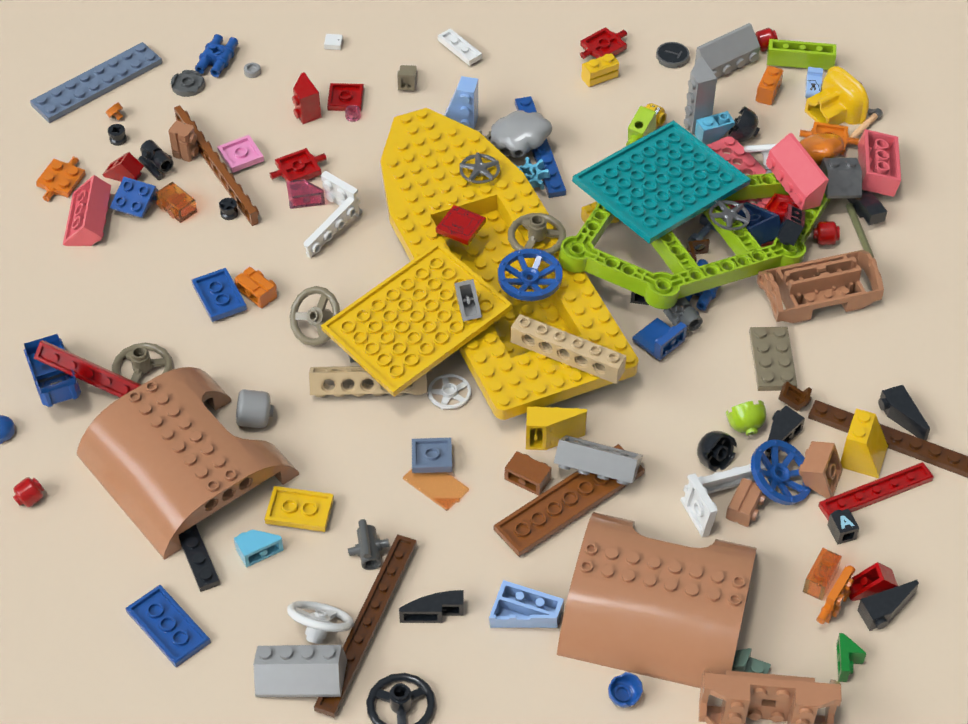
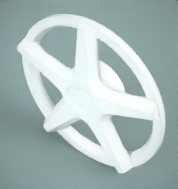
[428,374,471,410]

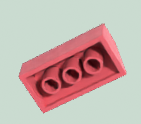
[766,133,829,210]
[63,175,111,246]

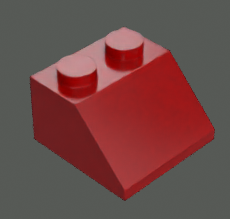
[292,72,321,124]

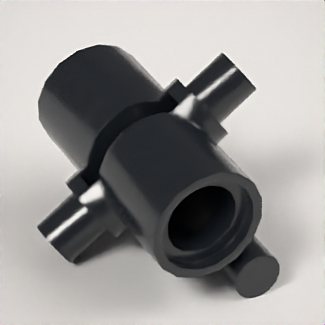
[138,140,173,180]

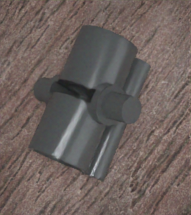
[663,297,703,338]
[348,519,390,570]

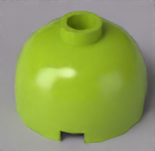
[726,400,766,435]

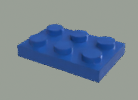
[191,268,247,322]

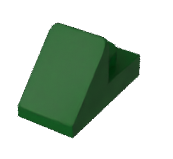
[836,633,866,682]

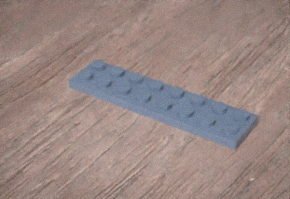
[30,42,162,123]

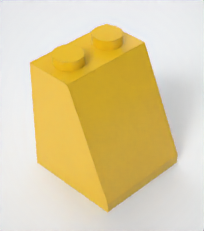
[840,408,888,478]

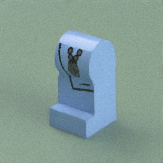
[805,67,823,98]

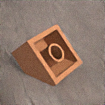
[799,441,843,499]

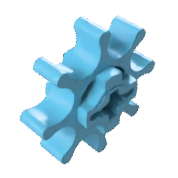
[513,157,551,190]

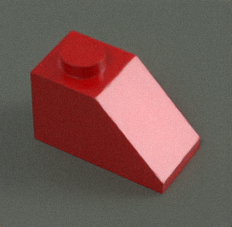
[102,152,144,182]
[849,562,898,601]

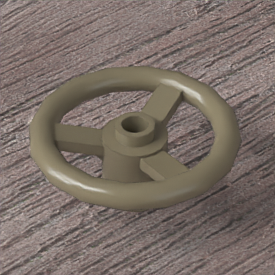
[508,213,566,255]
[290,286,340,346]
[112,342,173,385]

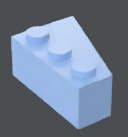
[444,76,478,129]
[489,580,564,628]

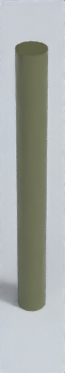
[846,203,874,258]

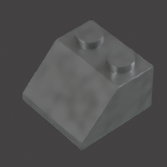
[820,158,862,198]

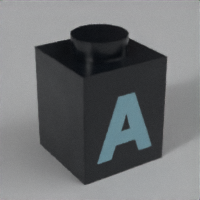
[827,509,859,545]

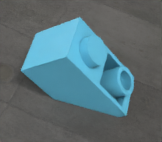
[694,111,735,145]

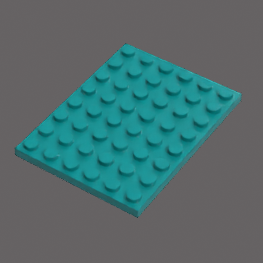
[572,120,751,244]

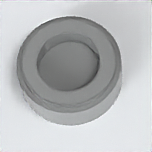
[244,63,261,78]

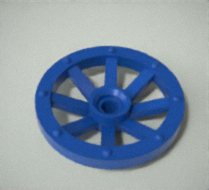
[498,249,563,301]
[751,440,811,505]

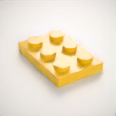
[264,486,334,532]

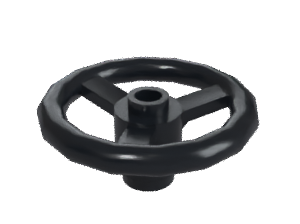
[366,673,436,724]

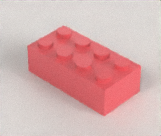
[858,129,901,197]

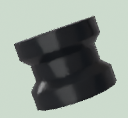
[108,124,127,146]
[219,198,238,220]

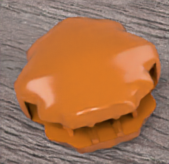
[800,133,844,166]

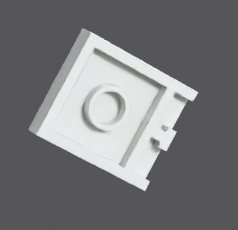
[304,171,363,258]
[680,461,766,537]

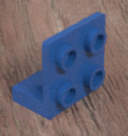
[110,177,161,218]
[632,318,687,361]

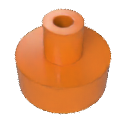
[105,102,123,120]

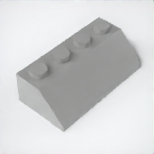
[695,23,760,79]
[684,57,717,135]
[554,435,643,485]
[253,645,347,697]

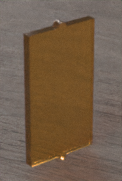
[403,469,469,511]

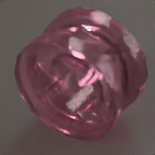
[345,105,360,122]

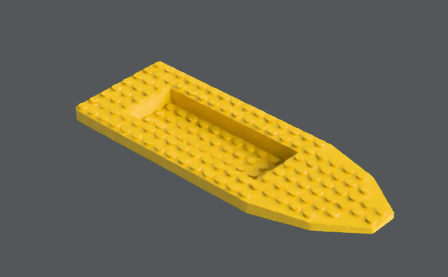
[380,108,639,420]

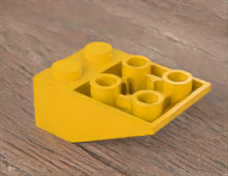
[526,406,587,450]

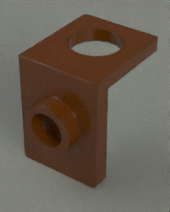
[687,239,710,262]

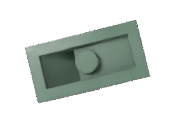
[732,648,771,674]

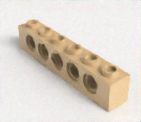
[511,314,626,384]
[309,366,427,397]

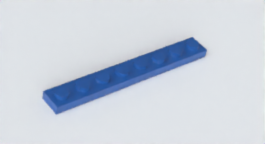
[515,96,566,198]

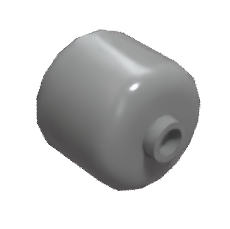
[236,389,274,428]

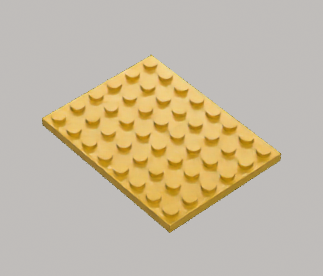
[321,242,513,397]

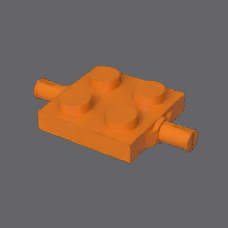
[799,121,859,155]
[36,156,85,202]
[816,565,856,624]

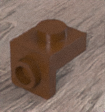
[778,382,812,411]

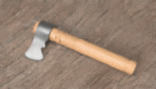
[849,108,883,138]

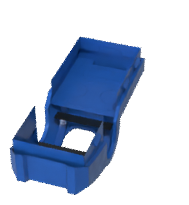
[24,334,81,407]

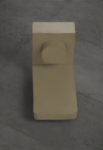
[397,65,417,91]

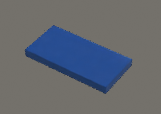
[125,585,211,667]

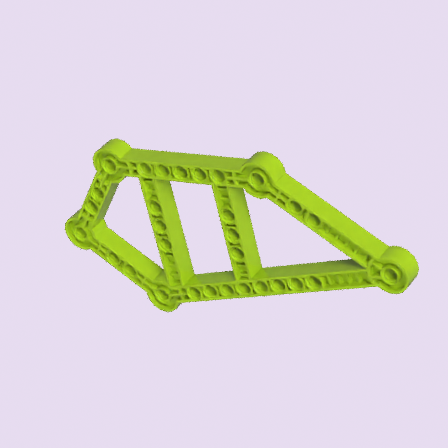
[558,167,831,309]

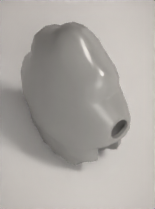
[491,110,552,158]

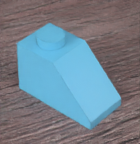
[234,529,284,568]

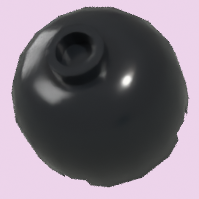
[728,106,760,142]
[697,431,737,472]

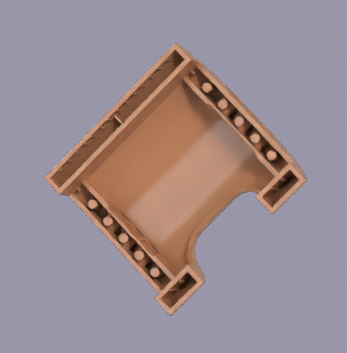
[77,367,299,559]
[557,512,757,688]

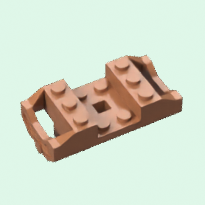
[757,250,884,323]
[698,669,842,724]

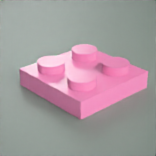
[217,135,264,173]

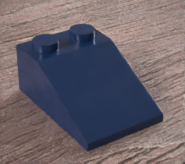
[732,202,781,246]

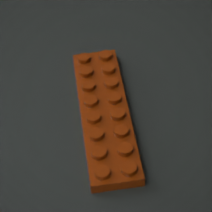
[494,444,645,557]

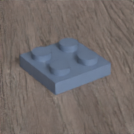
[412,438,452,473]

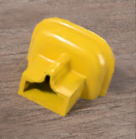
[804,66,869,125]

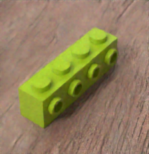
[767,39,836,70]

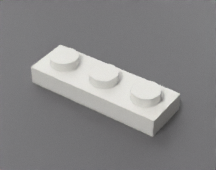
[438,28,482,66]

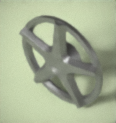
[459,152,500,184]
[709,200,750,230]

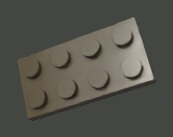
[749,327,797,391]

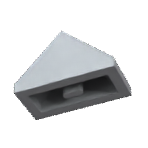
[454,279,482,321]

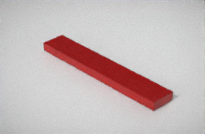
[34,340,141,398]
[818,462,934,520]

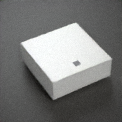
[324,34,343,50]

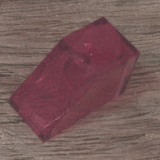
[286,179,325,209]

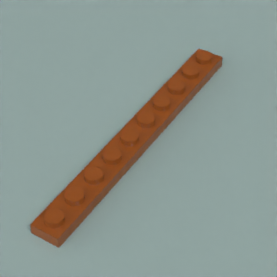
[174,105,259,226]

